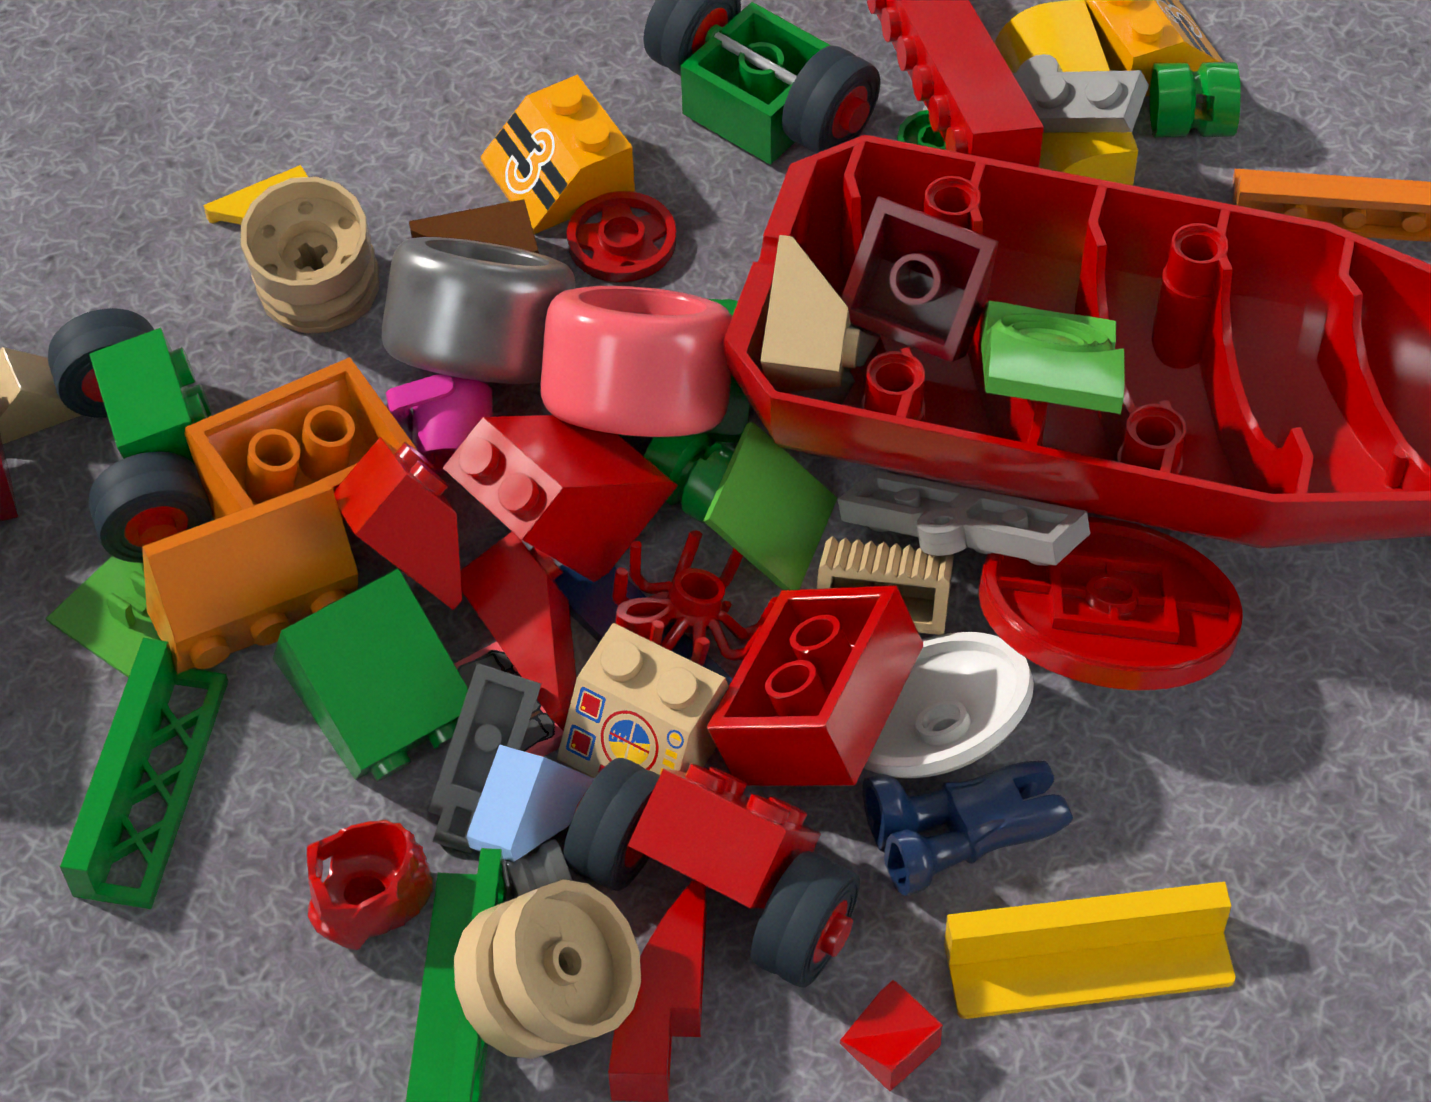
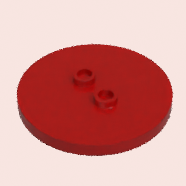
[979,517,1243,690]

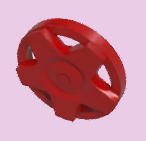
[567,191,676,282]

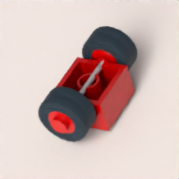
[564,758,860,988]

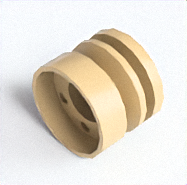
[241,177,379,333]

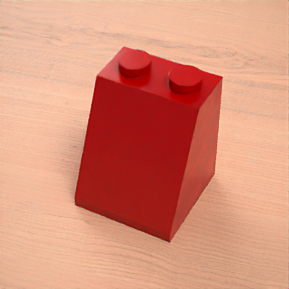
[443,415,678,582]

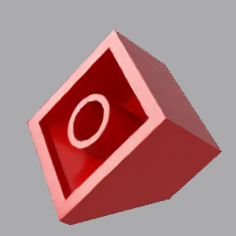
[334,437,462,610]

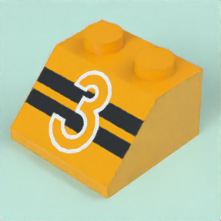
[1085,0,1224,97]
[481,74,635,234]

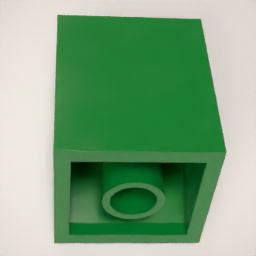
[273,569,468,781]

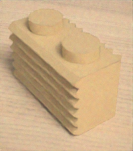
[817,536,954,635]

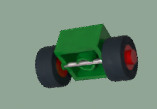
[643,0,881,165]
[48,308,213,563]

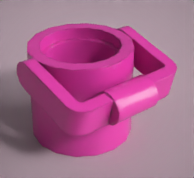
[385,374,492,473]

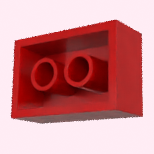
[707,585,924,786]

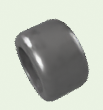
[382,237,575,384]

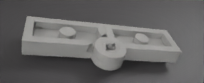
[923,54,1149,133]
[838,470,1090,566]

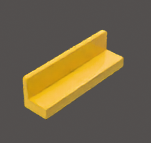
[944,881,1235,1019]

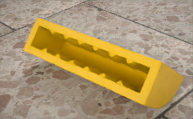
[995,0,1138,186]

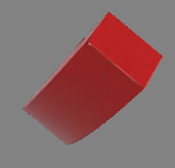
[608,881,707,1102]

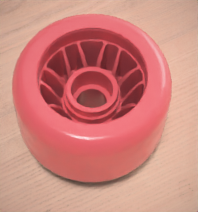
[541,286,732,437]

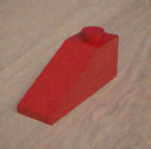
[460,532,577,731]

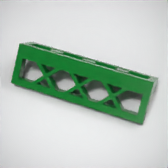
[60,638,229,909]
[406,848,508,1102]

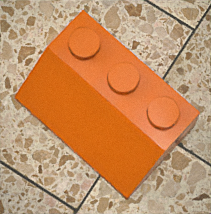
[185,357,417,520]
[142,479,358,674]

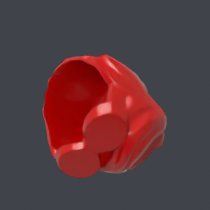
[307,820,433,950]

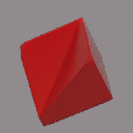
[840,980,943,1091]

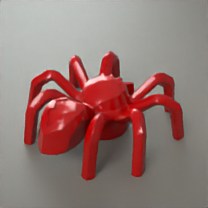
[612,530,778,666]

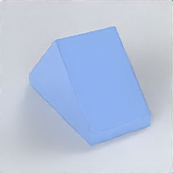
[466,745,595,862]

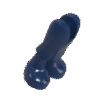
[862,760,1073,896]

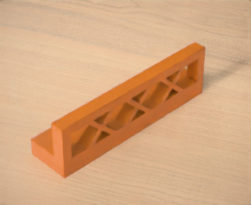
[1233,169,1431,242]

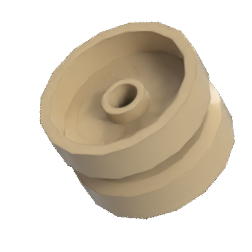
[454,879,641,1059]

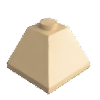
[761,235,860,392]

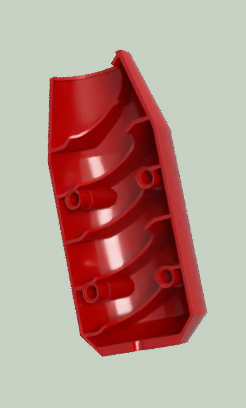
[724,135,1431,549]

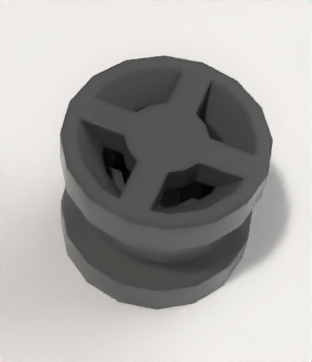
[503,839,572,899]

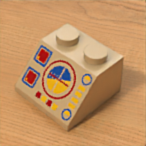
[557,623,729,778]

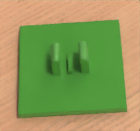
[703,422,837,590]
[45,556,161,677]

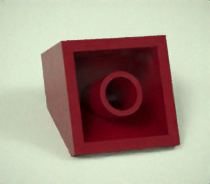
[841,196,999,362]

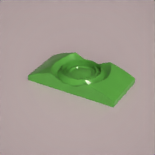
[979,301,1124,414]

